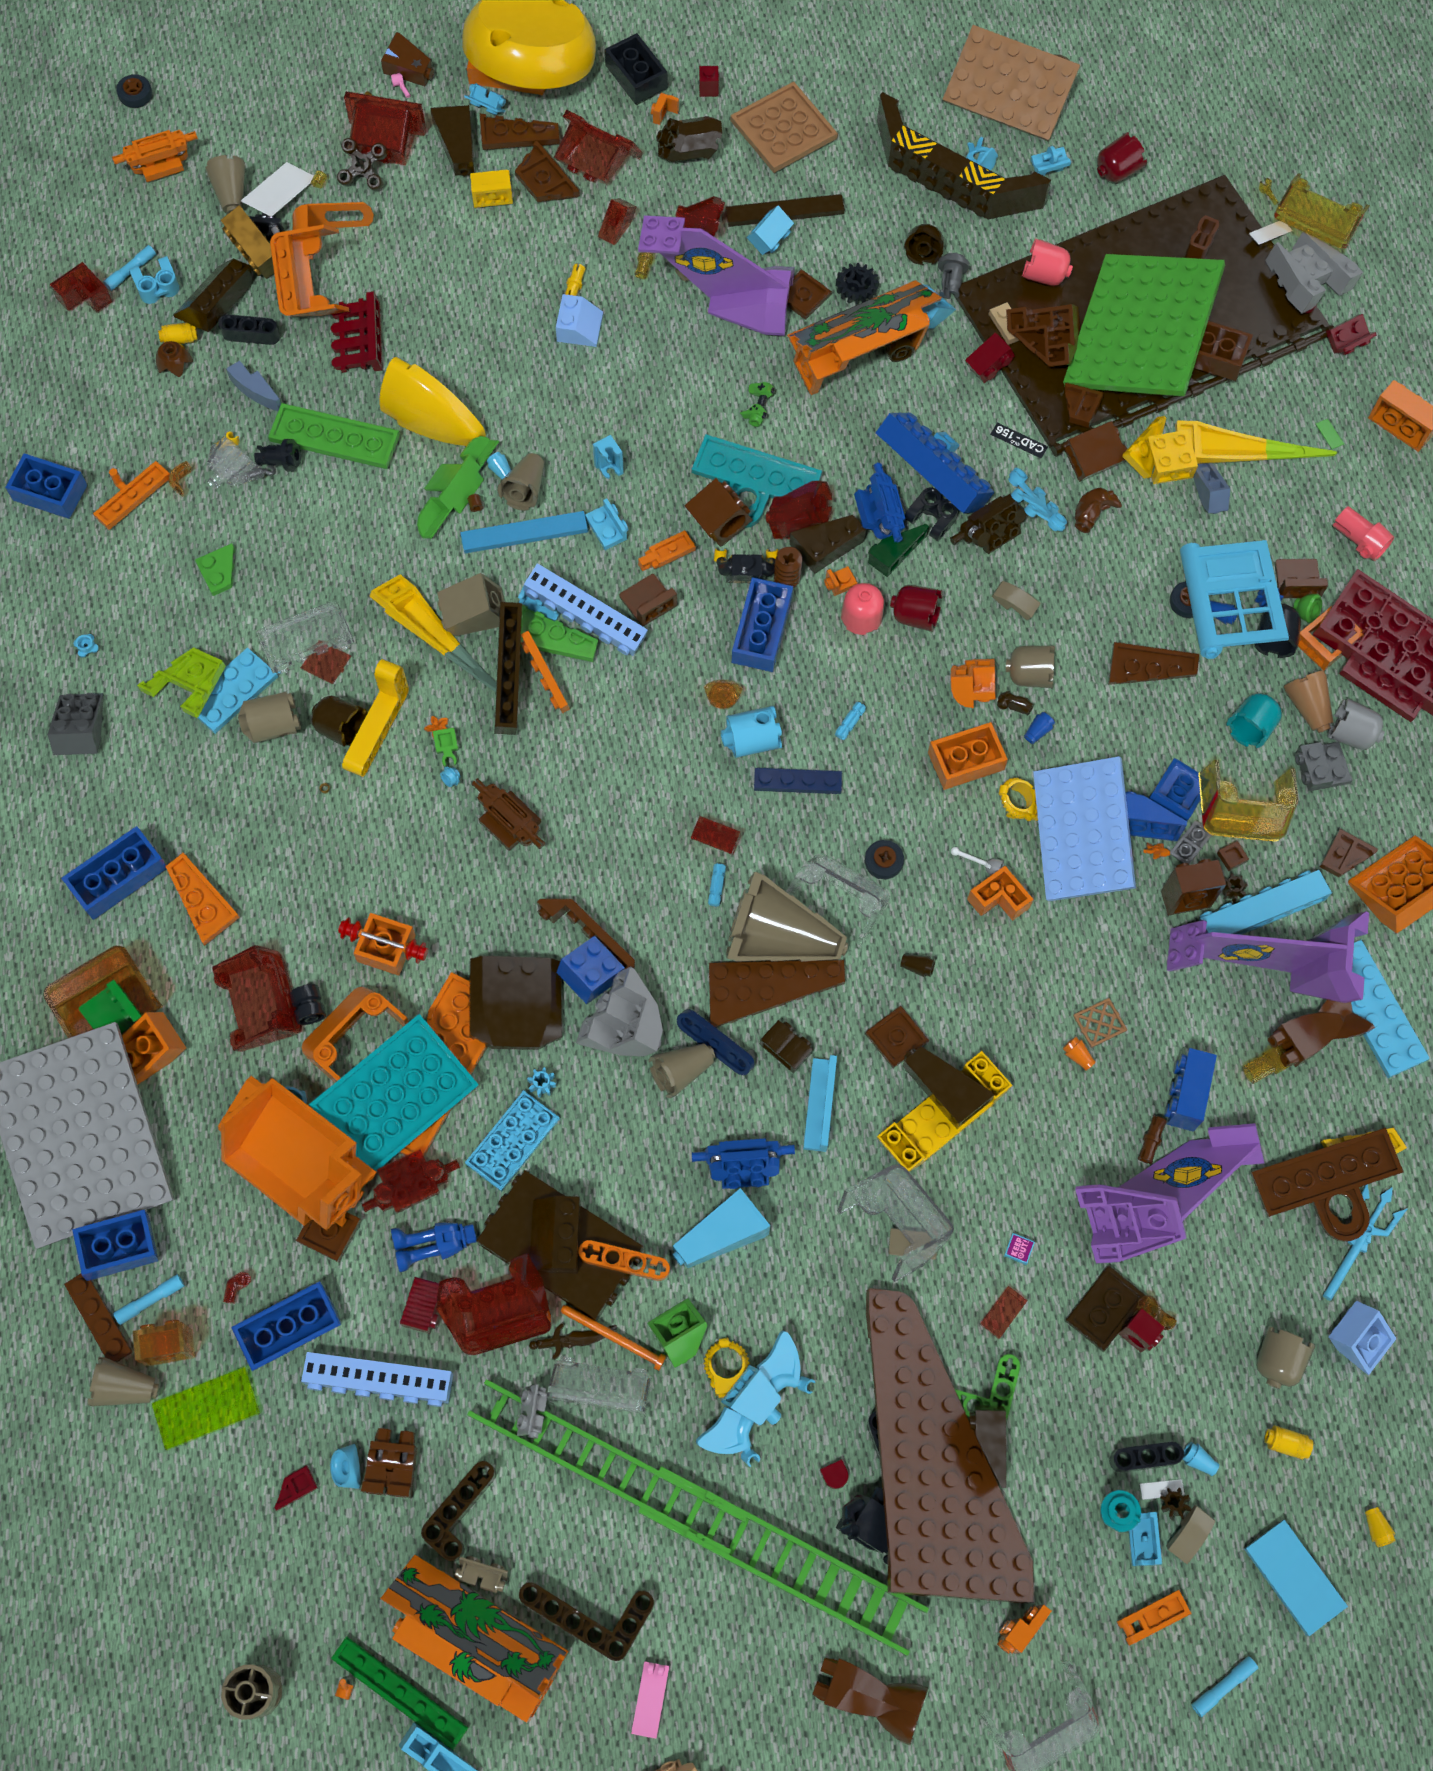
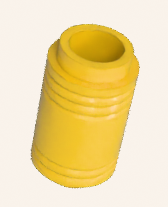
[158,323,198,344]
[1264,1425,1313,1460]

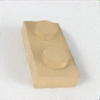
[989,303,1019,345]

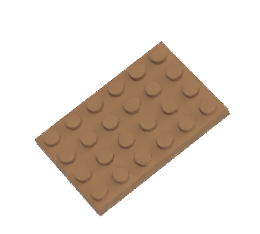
[942,25,1080,142]

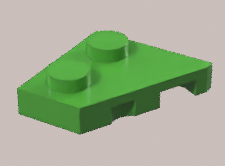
[195,543,235,596]

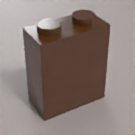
[1062,421,1127,482]

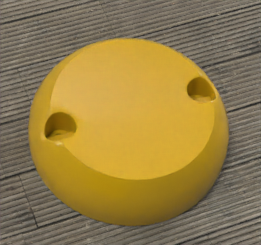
[462,0,596,89]

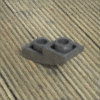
[1170,820,1213,864]

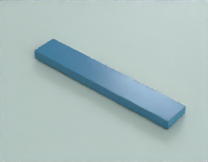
[460,511,588,554]

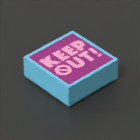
[1004,1233,1035,1265]

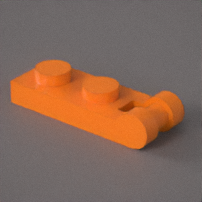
[1116,1590,1191,1646]

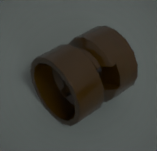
[884,336,914,362]

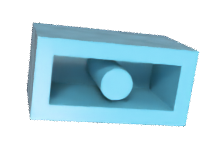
[746,206,794,255]

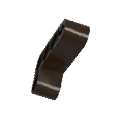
[421,1461,496,1562]

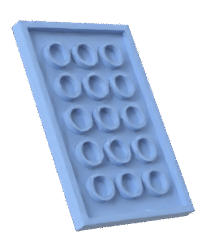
[1033,756,1136,901]

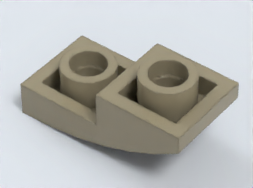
[991,581,1041,620]
[1166,1505,1216,1564]

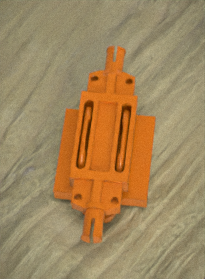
[112,130,198,182]

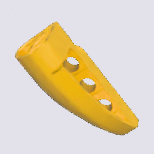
[379,357,486,446]

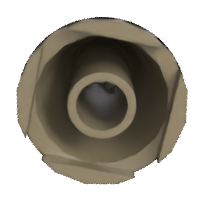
[205,155,245,214]
[497,453,544,511]
[649,1043,715,1098]
[87,1357,159,1407]

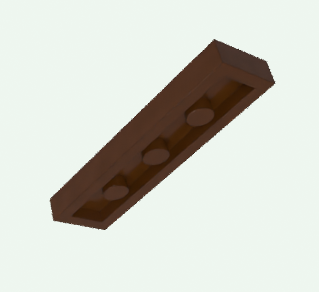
[64,1274,133,1362]

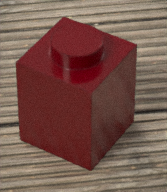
[699,66,719,97]

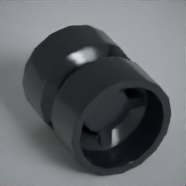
[289,984,326,1025]

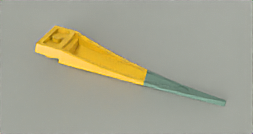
[370,574,496,692]

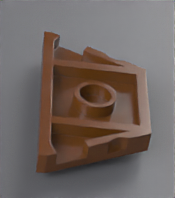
[515,141,580,202]

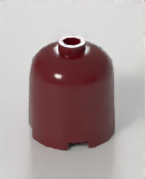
[1097,132,1147,183]
[890,585,943,632]

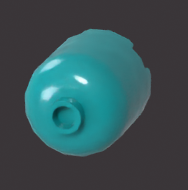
[1226,693,1282,748]

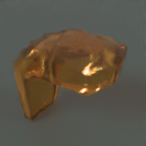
[168,461,192,497]
[1137,1295,1177,1330]

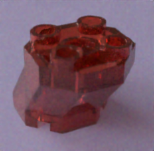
[675,196,725,237]
[766,481,832,539]

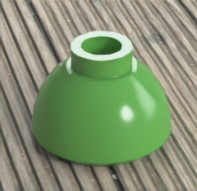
[1293,594,1322,623]

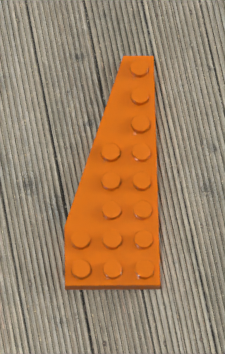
[400,972,487,1163]

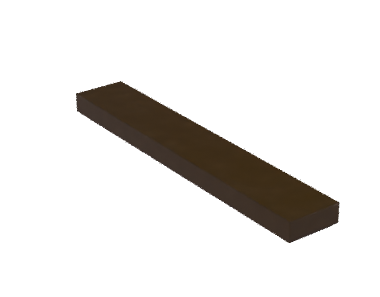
[725,194,845,227]

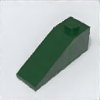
[868,524,929,577]

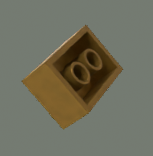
[221,205,274,279]

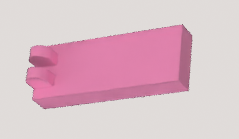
[631,1661,669,1739]

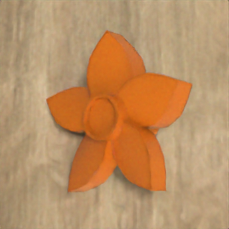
[424,716,448,739]
[1143,842,1170,859]

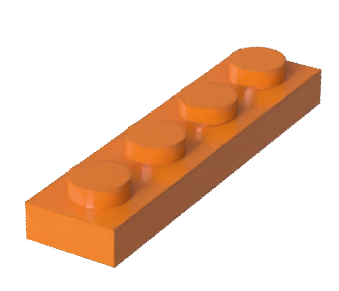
[520,631,570,713]

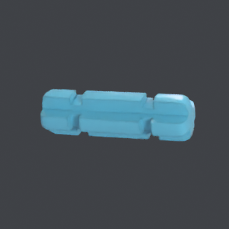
[835,702,866,740]
[708,863,726,907]

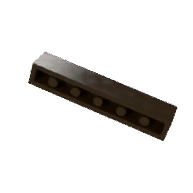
[494,602,522,735]

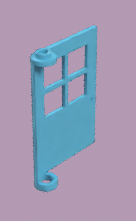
[1180,540,1289,659]

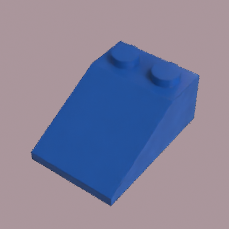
[1149,758,1212,821]
[1125,792,1187,841]

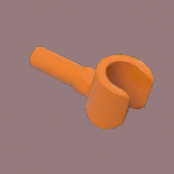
[335,1679,354,1700]

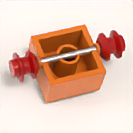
[338,913,428,976]

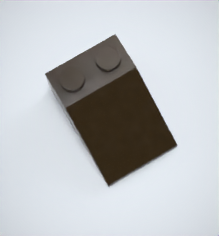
[969,1405,1006,1488]

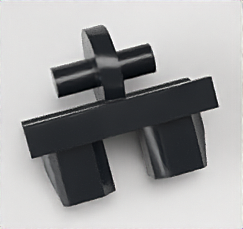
[248,212,284,241]

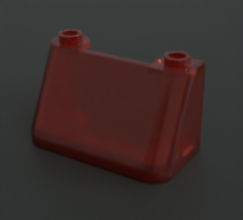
[212,945,302,1052]

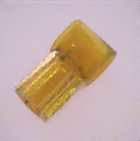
[1243,1045,1290,1084]

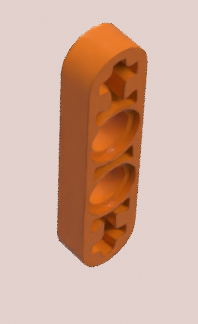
[578,1240,670,1281]

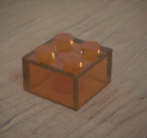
[133,1320,195,1367]

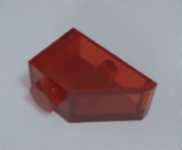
[598,198,637,245]

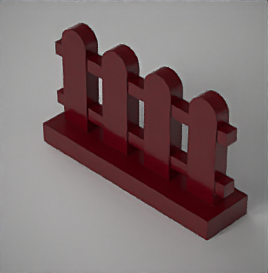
[330,291,383,373]

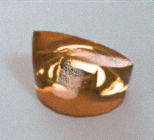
[704,680,742,709]

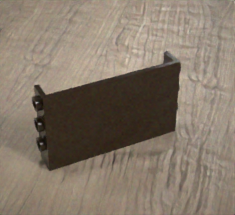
[477,1170,644,1321]

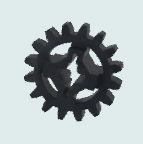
[835,263,879,304]

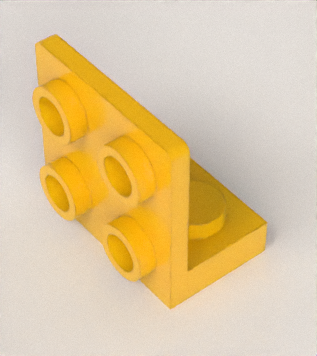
[470,170,513,208]
[1147,430,1198,484]

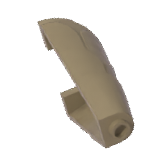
[726,872,848,962]

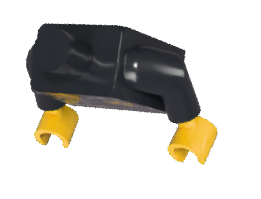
[714,548,778,583]

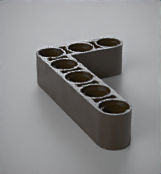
[519,1582,654,1661]

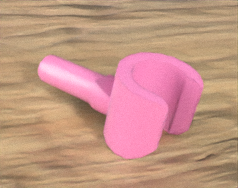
[391,73,411,98]

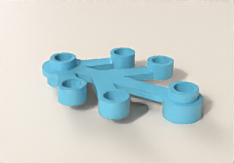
[1008,468,1067,531]

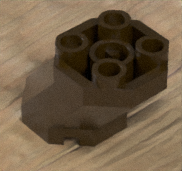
[656,116,723,162]

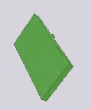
[1315,418,1344,449]

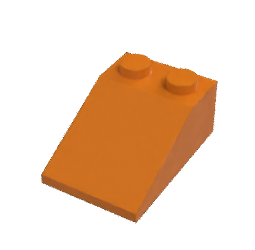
[122,1012,186,1085]

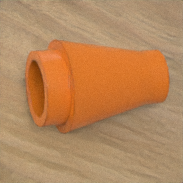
[1062,1036,1096,1071]

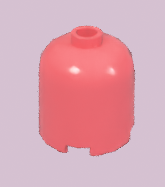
[1022,239,1073,286]
[841,583,884,635]

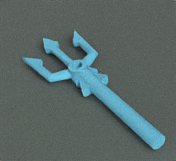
[1323,1185,1408,1301]

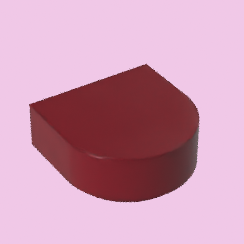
[820,1459,848,1489]

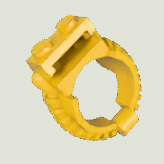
[998,778,1038,822]
[703,1338,750,1398]

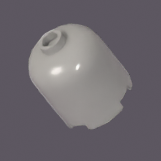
[1327,698,1385,750]

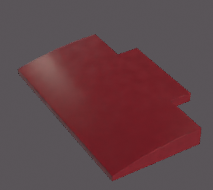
[1312,569,1433,722]

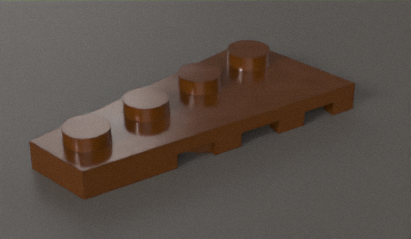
[1108,642,1200,685]

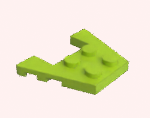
[137,647,226,718]

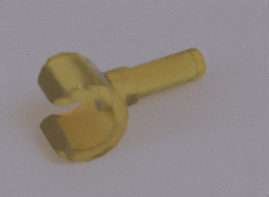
[1259,178,1279,205]

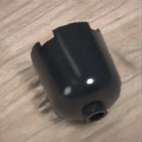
[1255,604,1301,658]

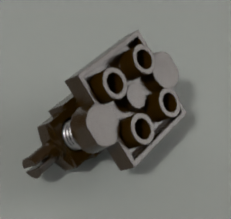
[950,491,1027,554]

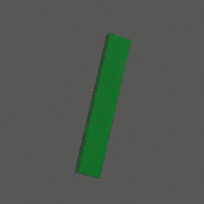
[331,1636,469,1751]

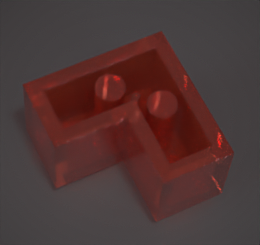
[50,262,113,313]

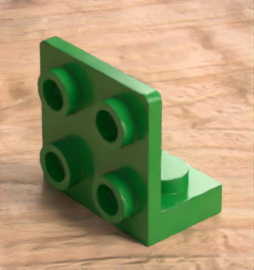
[79,980,143,1034]

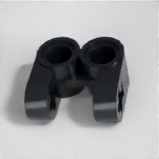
[905,487,958,541]

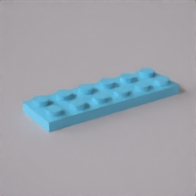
[1351,940,1430,1078]

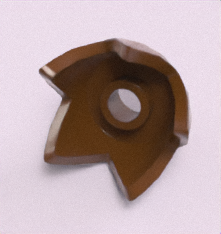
[156,341,193,377]

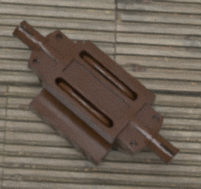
[472,778,545,851]

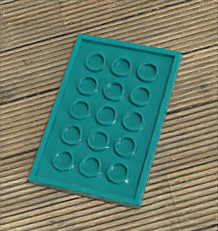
[309,1014,479,1171]

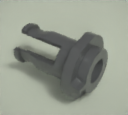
[938,253,970,299]

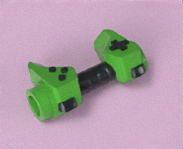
[740,382,775,427]

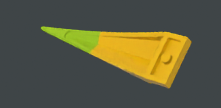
[1175,420,1337,464]

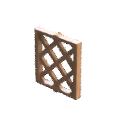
[1073,998,1127,1048]

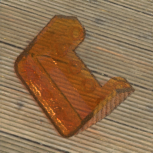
[43,946,163,1038]

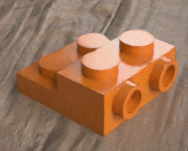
[997,1604,1052,1654]

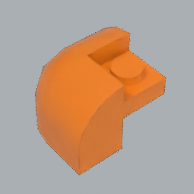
[951,659,996,708]

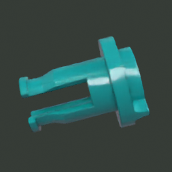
[1100,1490,1141,1532]

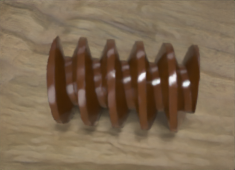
[774,547,802,588]

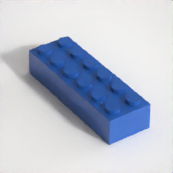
[876,412,994,513]

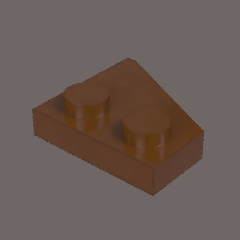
[1064,383,1103,428]

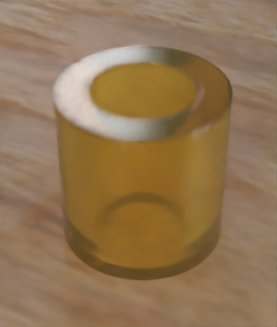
[311,170,327,189]

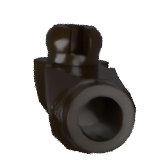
[997,691,1034,716]

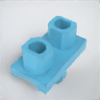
[1030,146,1071,176]

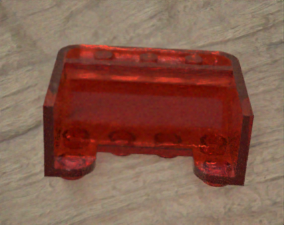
[436,1253,552,1355]

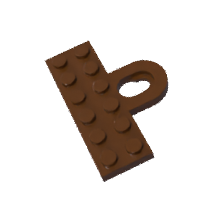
[1251,1128,1404,1242]

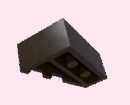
[789,515,866,574]

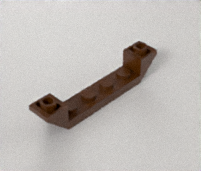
[537,899,635,969]

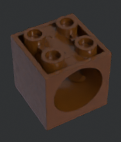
[684,478,753,547]

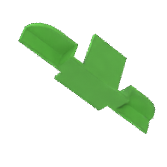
[417,436,499,539]

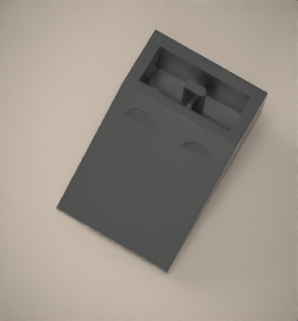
[47,693,104,755]

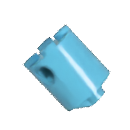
[720,706,782,758]

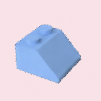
[556,294,603,347]
[1329,1301,1396,1375]

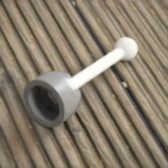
[951,847,1004,875]

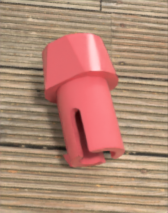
[1332,506,1395,561]

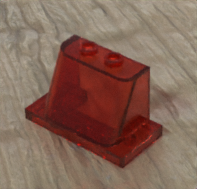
[344,91,426,165]
[554,110,643,185]

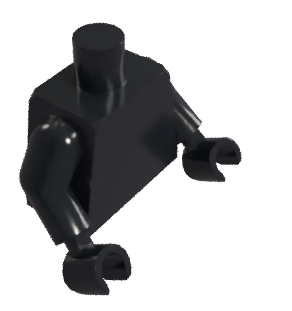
[836,1487,888,1565]

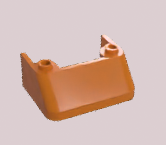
[270,224,349,317]
[302,987,409,1083]

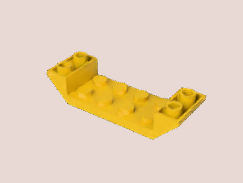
[877,1051,1013,1173]

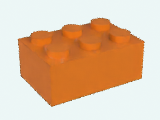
[1368,380,1433,452]
[928,722,1008,790]

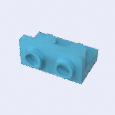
[585,498,628,550]

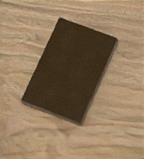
[1065,1265,1147,1352]

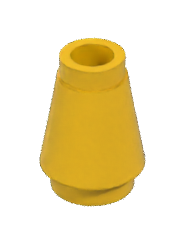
[1365,1507,1396,1547]

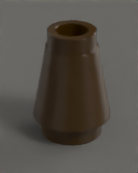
[900,954,935,978]

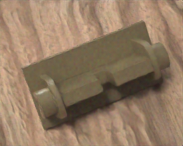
[454,1556,508,1593]

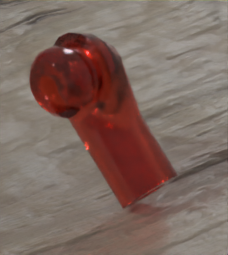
[223,1272,251,1304]

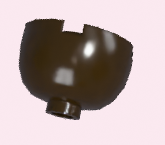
[904,224,944,265]

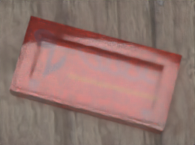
[980,1286,1028,1339]

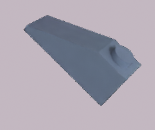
[1193,463,1230,514]

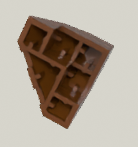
[1006,304,1080,367]

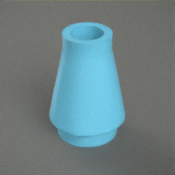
[487,452,511,479]
[1182,1442,1220,1476]

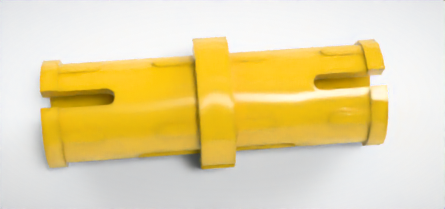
[565,264,585,296]

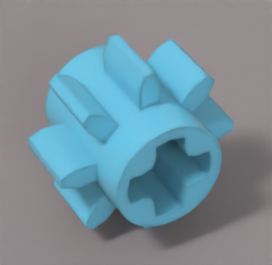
[527,1067,556,1098]

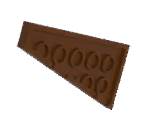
[709,960,845,1028]

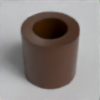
[467,494,483,512]

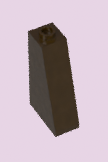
[430,105,475,176]
[903,1046,994,1129]

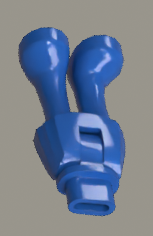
[391,1222,477,1272]

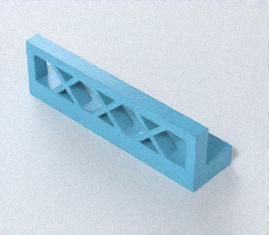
[803,1055,837,1152]

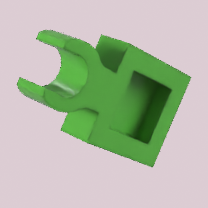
[433,728,458,768]

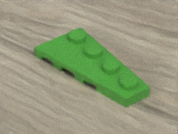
[520,604,598,662]

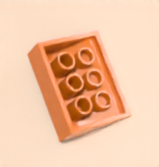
[1348,835,1433,934]

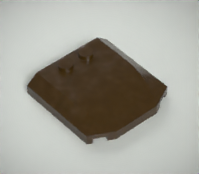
[469,956,562,1050]

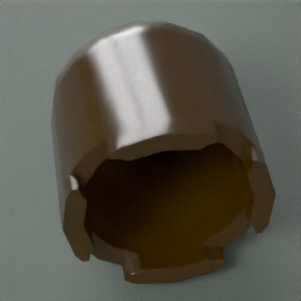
[312,695,367,747]

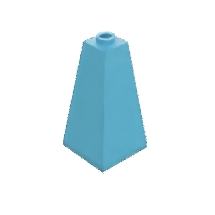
[672,1188,770,1268]

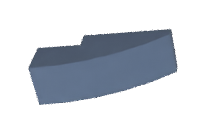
[226,361,281,411]

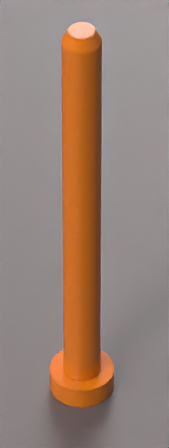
[561,1305,667,1371]

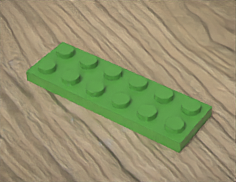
[268,403,400,469]

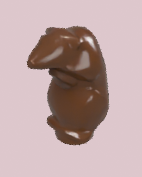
[1074,487,1122,533]

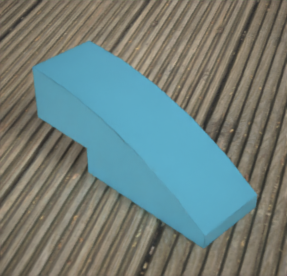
[399,1722,478,1771]

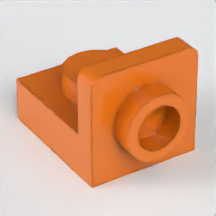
[824,566,858,596]

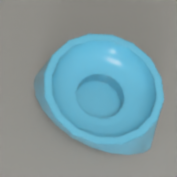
[330,1444,361,1489]

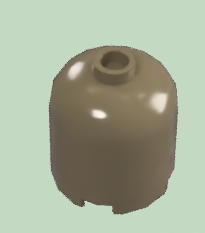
[1006,646,1055,688]
[1256,1326,1315,1389]

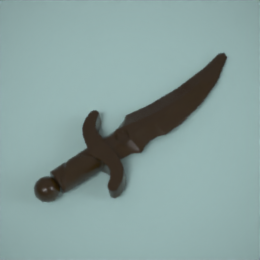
[529,1324,617,1360]

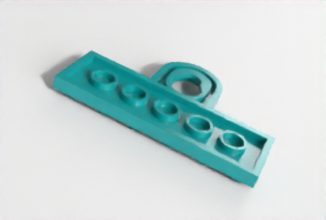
[691,434,822,528]

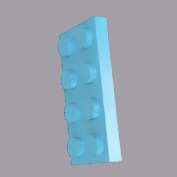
[198,647,278,734]

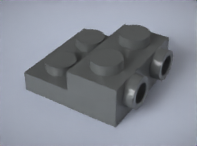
[1295,742,1352,791]

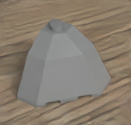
[576,967,663,1056]

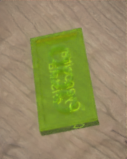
[151,1367,261,1451]

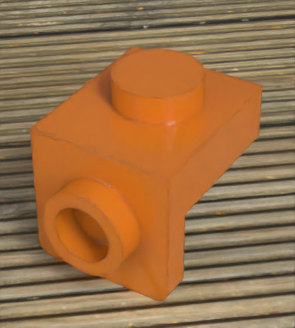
[651,93,679,125]

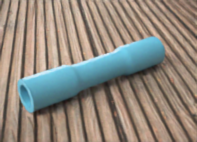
[103,245,156,291]
[113,1274,185,1325]
[1191,1656,1259,1718]

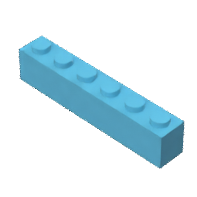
[1199,870,1332,935]

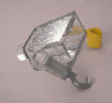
[207,431,275,489]

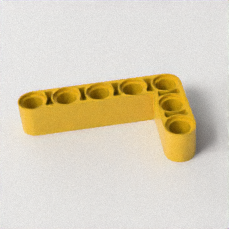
[342,659,409,777]

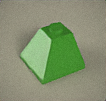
[647,1298,707,1368]

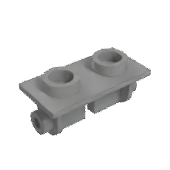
[516,1384,548,1439]

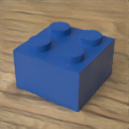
[556,936,625,1005]

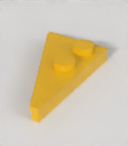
[1122,416,1166,479]

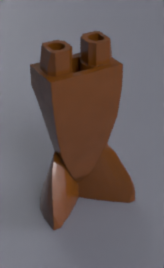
[1267,1000,1375,1067]
[812,1658,929,1746]

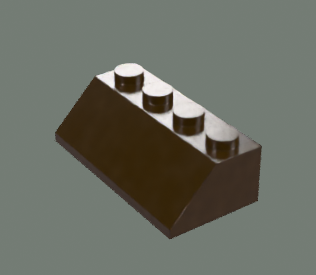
[174,258,253,332]

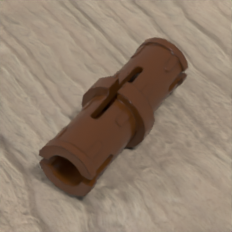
[1138,1116,1167,1164]

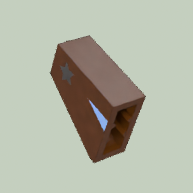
[381,32,434,87]

